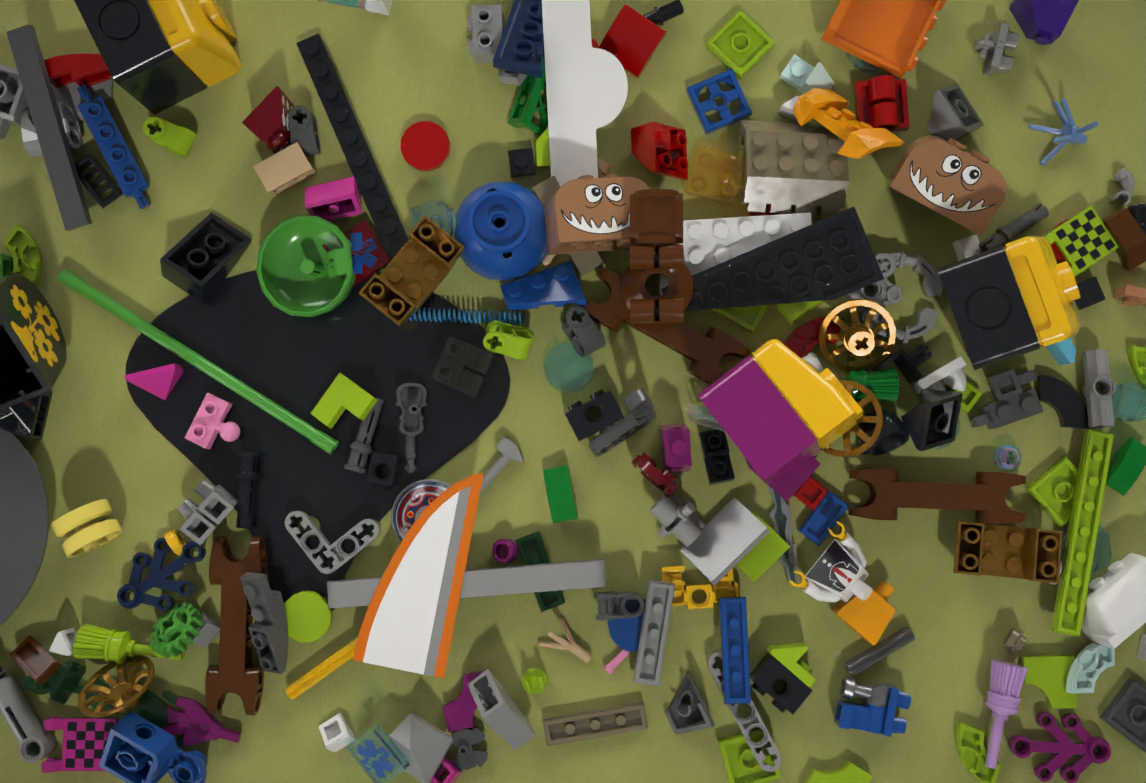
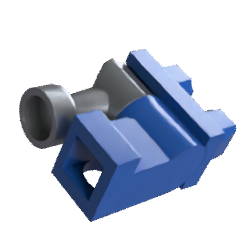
[834,677,911,737]

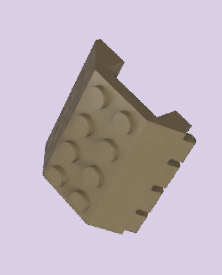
[739,120,849,216]

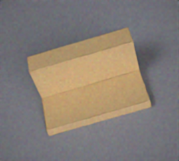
[253,142,317,197]

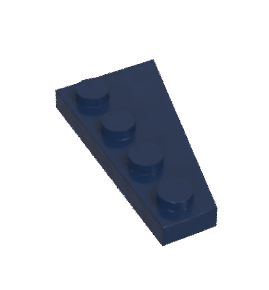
[493,0,543,78]

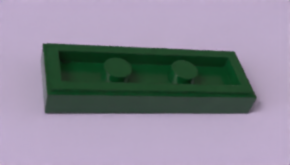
[515,531,565,612]

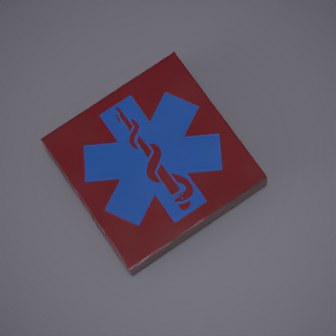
[322,220,391,286]

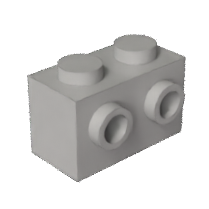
[467,5,504,64]

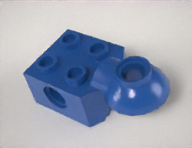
[99,711,208,783]

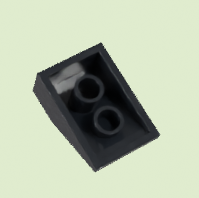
[160,212,252,303]

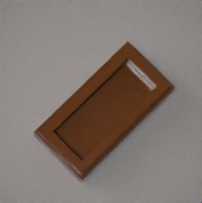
[9,635,61,686]

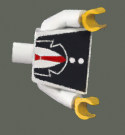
[788,521,873,602]

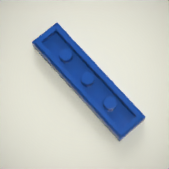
[719,597,751,704]

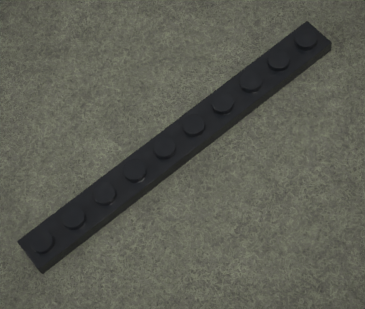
[296,33,409,261]

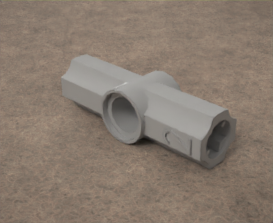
[1081,349,1116,428]

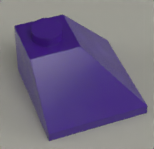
[1009,0,1079,45]

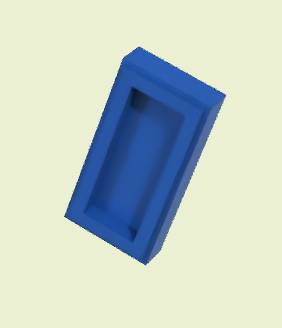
[797,490,849,546]

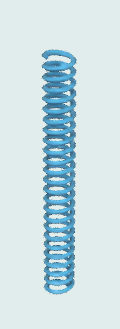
[406,307,525,326]

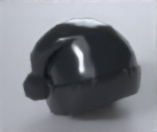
[856,409,909,456]

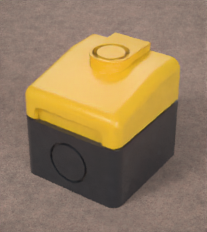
[74,0,241,115]
[937,236,1080,370]

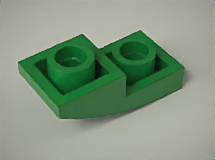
[1106,436,1146,496]
[543,465,578,524]

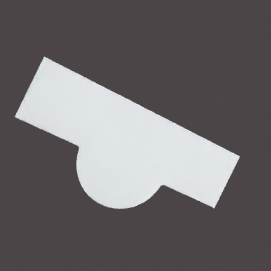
[542,0,628,187]

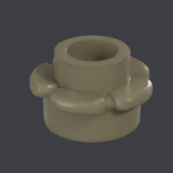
[1003,628,1027,653]

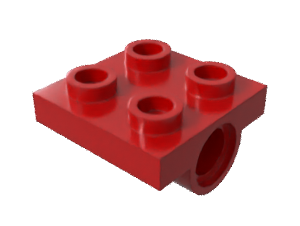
[854,75,910,131]

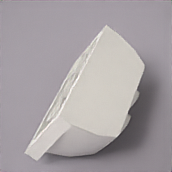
[1082,553,1146,649]

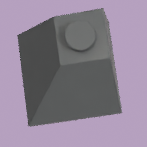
[928,84,984,141]

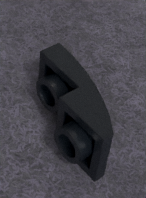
[699,428,735,486]

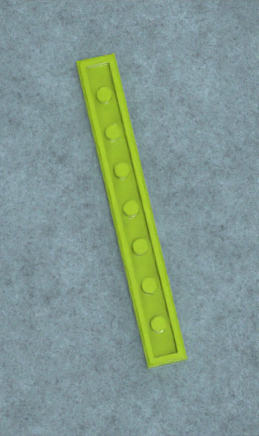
[1051,429,1114,637]

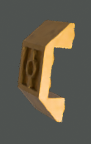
[359,215,465,326]
[953,521,1063,584]

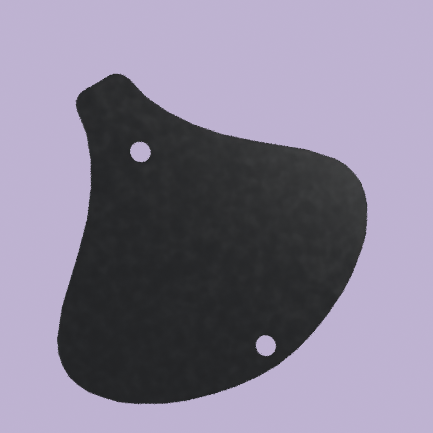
[126,270,510,611]

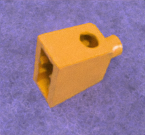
[831,580,895,646]

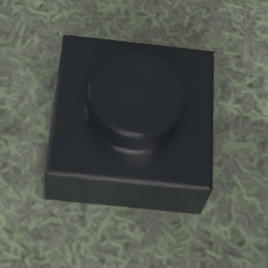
[508,148,536,178]

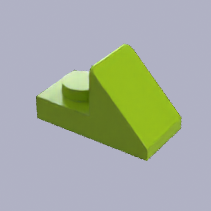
[766,642,816,688]

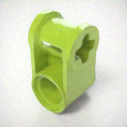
[143,117,197,158]
[483,320,534,360]

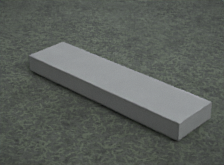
[633,579,675,686]

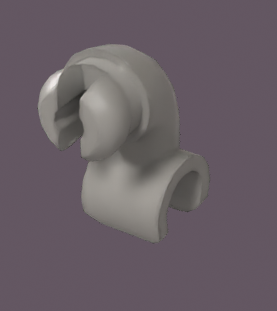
[1110,168,1135,209]

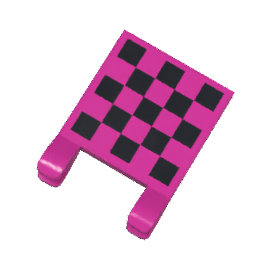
[41,716,118,773]

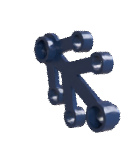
[117,538,206,611]

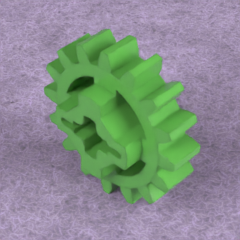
[149,602,203,658]

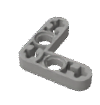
[285,510,381,574]

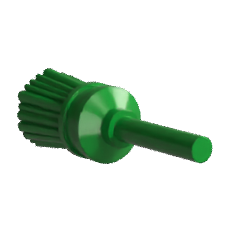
[840,368,899,402]

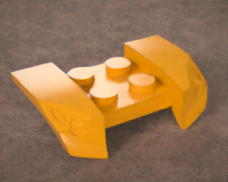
[793,88,904,159]

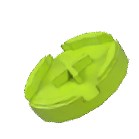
[284,591,333,643]

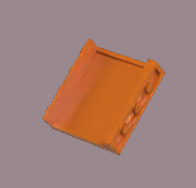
[821,0,946,78]

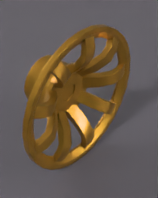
[818,299,896,372]
[820,380,883,457]
[78,655,155,717]

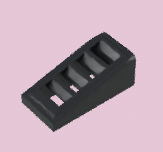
[75,153,123,209]

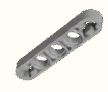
[707,651,781,772]

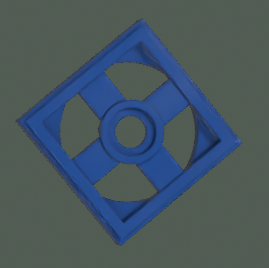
[686,69,752,135]

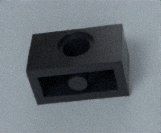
[565,389,624,441]
[750,653,813,715]

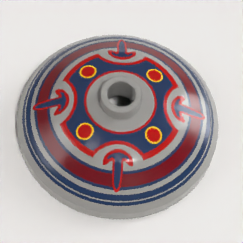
[391,479,451,543]

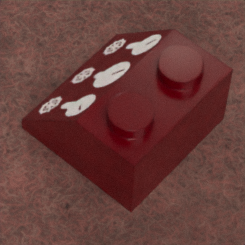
[242,86,294,154]

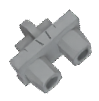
[974,23,1020,76]

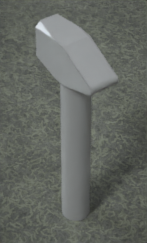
[480,436,524,495]

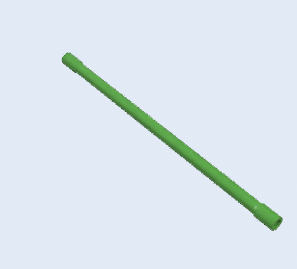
[57,269,339,454]

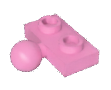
[185,393,240,449]

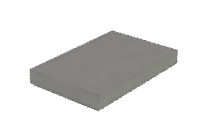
[680,498,770,585]

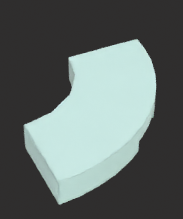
[1066,642,1115,694]

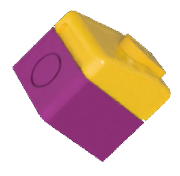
[698,339,863,488]

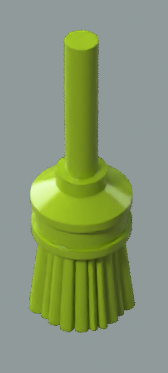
[73,624,185,664]

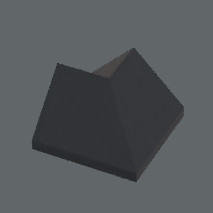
[901,389,963,451]

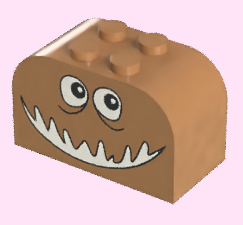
[887,135,1007,236]
[544,174,650,255]

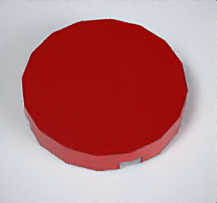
[400,121,450,171]

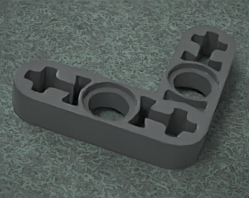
[588,389,656,457]

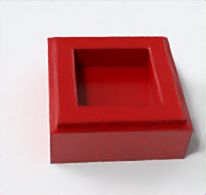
[793,476,829,511]

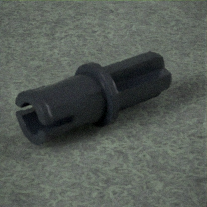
[643,0,684,26]

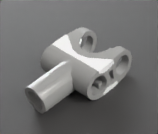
[21,101,82,181]

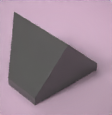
[664,670,715,735]

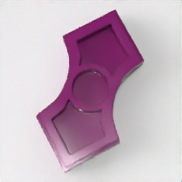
[443,670,485,732]

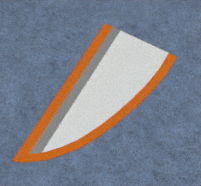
[353,473,484,679]

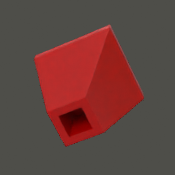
[631,121,688,180]

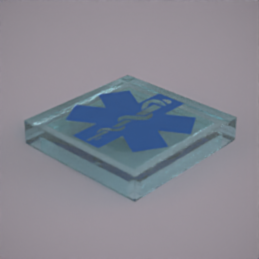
[346,724,410,783]

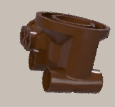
[621,189,693,323]

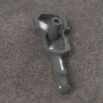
[395,383,427,473]

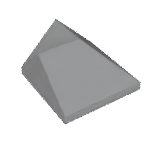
[386,712,454,783]

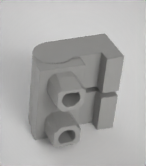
[178,480,238,545]

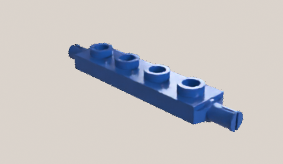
[77,84,150,209]

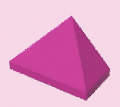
[125,363,184,400]

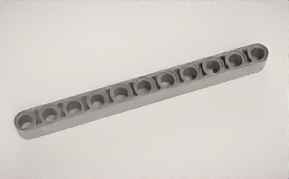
[327,559,607,608]

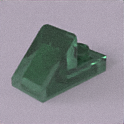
[23,661,86,704]

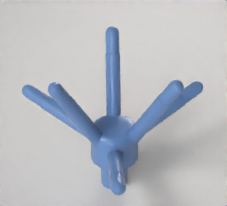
[1028,99,1099,165]

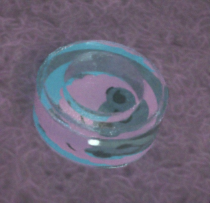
[994,444,1022,470]

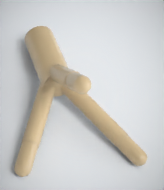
[538,617,592,663]

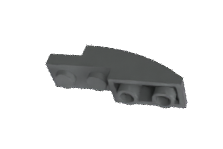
[240,572,288,674]

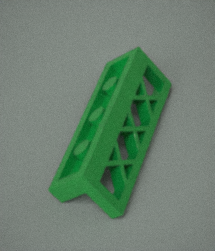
[507,36,548,136]

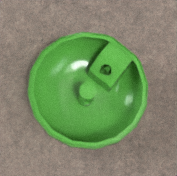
[256,215,356,317]

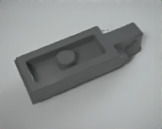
[969,388,1043,429]

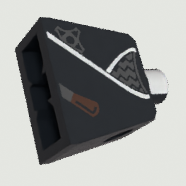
[0,392,53,440]

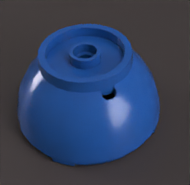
[453,181,547,281]

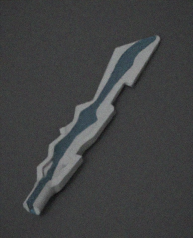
[767,485,798,584]

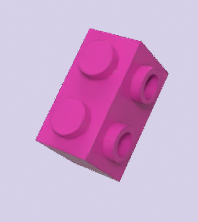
[305,176,362,225]

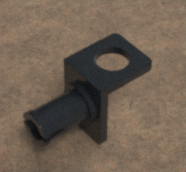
[871,345,932,383]

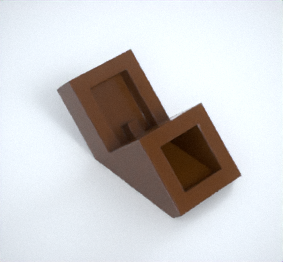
[1103,207,1146,271]

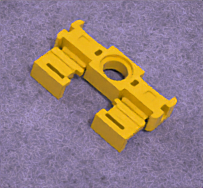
[661,565,740,609]

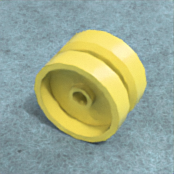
[51,499,123,558]

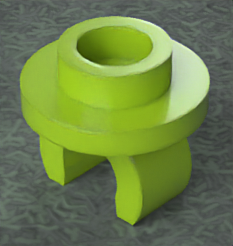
[522,668,548,694]

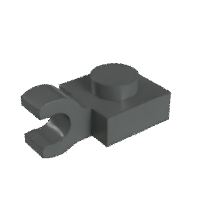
[987,369,1037,401]

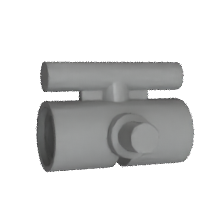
[649,492,706,547]

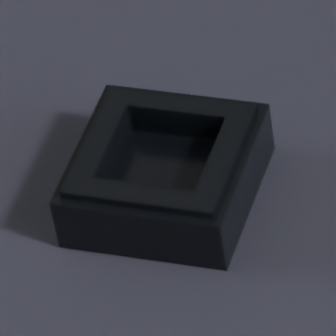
[1075,276,1106,310]

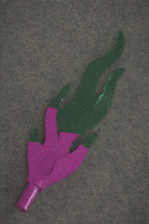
[56,679,241,746]

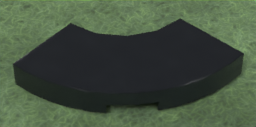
[1037,375,1090,429]

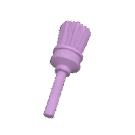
[985,660,1028,769]

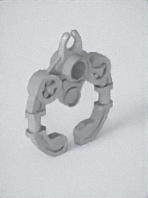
[844,251,943,343]

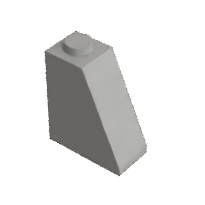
[467,669,536,750]

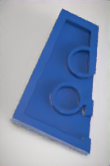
[500,261,587,310]

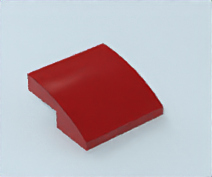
[599,4,666,78]

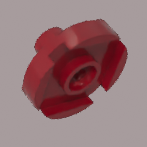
[631,452,677,496]

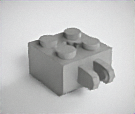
[0,64,31,140]

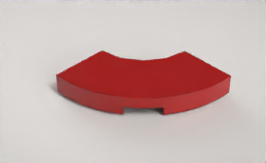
[784,317,844,358]

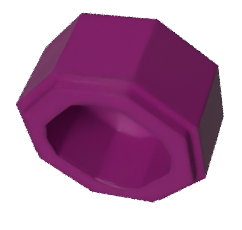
[492,539,518,564]

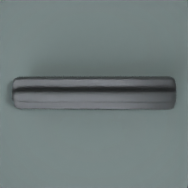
[844,627,915,676]

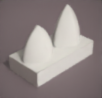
[912,356,967,395]

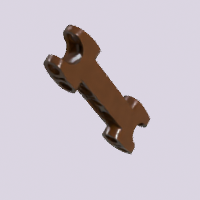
[579,268,751,385]
[849,468,1026,524]
[205,536,267,715]

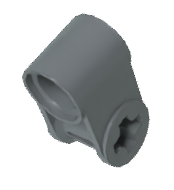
[288,106,321,156]
[562,306,606,358]
[594,591,644,621]

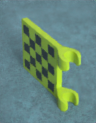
[1042,205,1119,277]

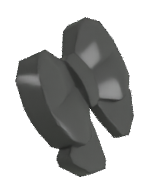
[451,727,488,770]

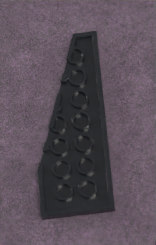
[661,207,884,311]

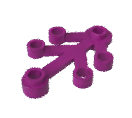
[1008,711,1111,783]

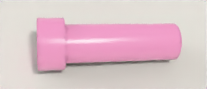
[604,649,629,674]

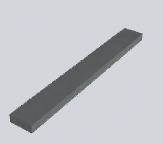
[6,24,93,231]

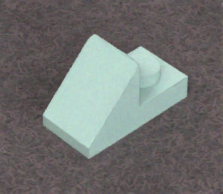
[779,54,835,94]

